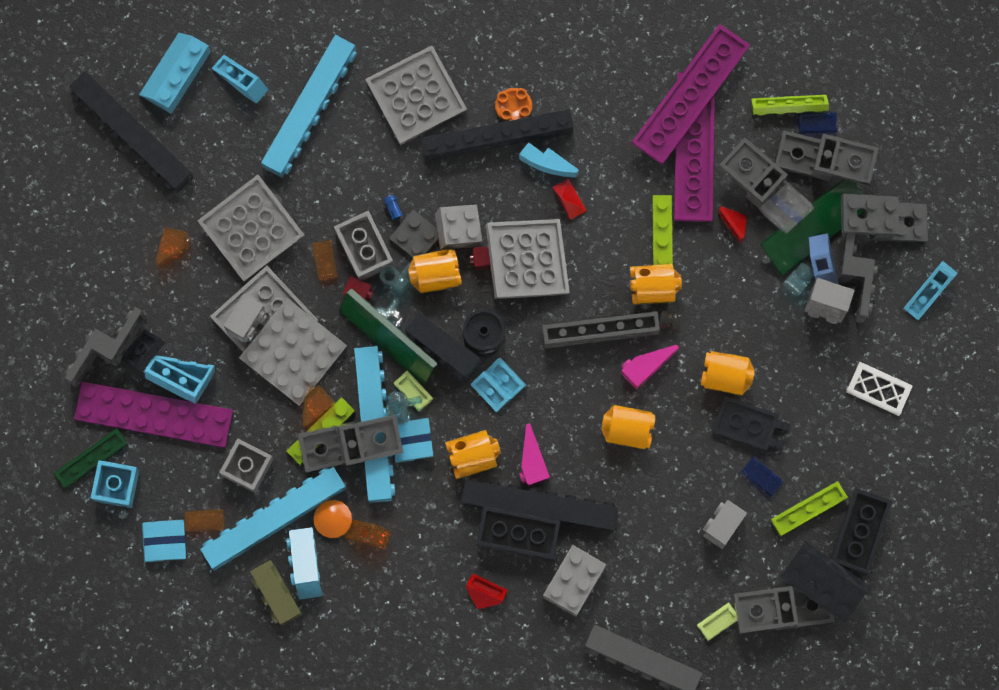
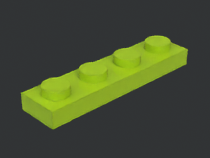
[751,95,829,115]
[653,195,673,265]
[287,397,355,466]
[771,481,848,537]

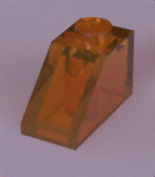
[155,227,191,268]
[302,385,335,430]
[345,519,392,550]

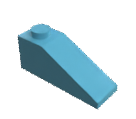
[212,55,268,104]
[904,262,958,320]

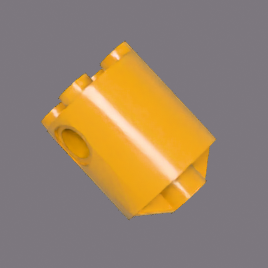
[408,249,462,294]
[630,264,682,305]
[701,351,755,395]
[601,405,655,449]
[445,430,501,479]

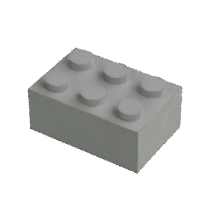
[334,210,394,281]
[804,278,854,324]
[543,545,606,617]

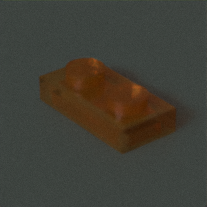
[312,240,338,281]
[185,509,225,532]

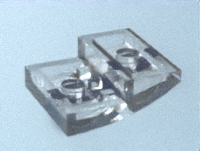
[759,184,814,234]

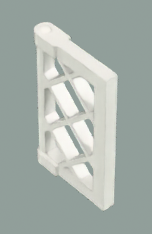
[846,362,912,416]

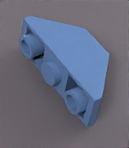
[809,233,839,285]

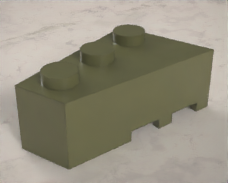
[250,560,302,626]

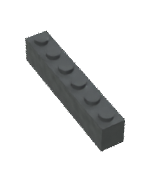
[542,312,660,348]
[584,625,702,690]

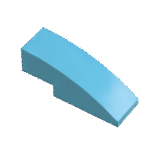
[519,143,579,177]

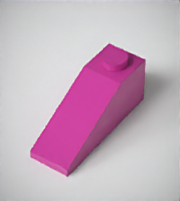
[621,345,679,390]
[519,423,550,488]

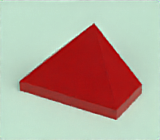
[552,178,587,220]
[718,207,747,243]
[466,574,508,609]

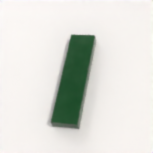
[54,428,129,490]

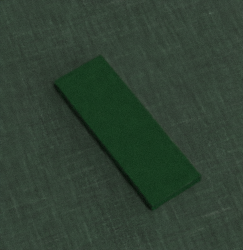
[760,179,863,275]
[339,289,437,385]

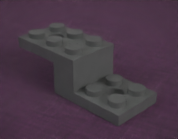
[775,130,879,185]
[719,137,812,228]
[841,194,928,243]
[838,233,878,323]
[65,307,147,388]
[297,414,403,472]
[734,586,835,634]

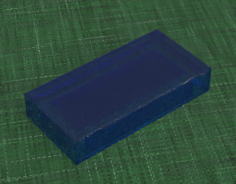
[798,112,838,134]
[741,457,783,496]

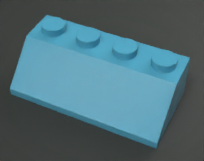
[139,33,211,114]

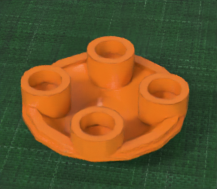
[495,88,532,121]
[313,500,352,538]

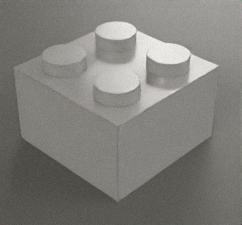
[435,205,482,250]
[223,293,267,345]
[219,438,274,493]
[703,500,747,549]

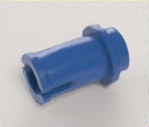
[383,195,403,220]

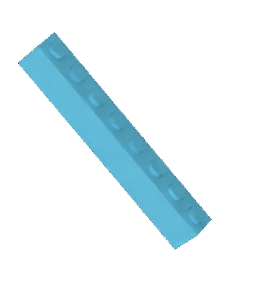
[261,35,357,178]
[354,346,395,503]
[200,467,346,571]

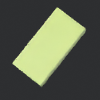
[393,371,433,412]
[697,603,737,641]

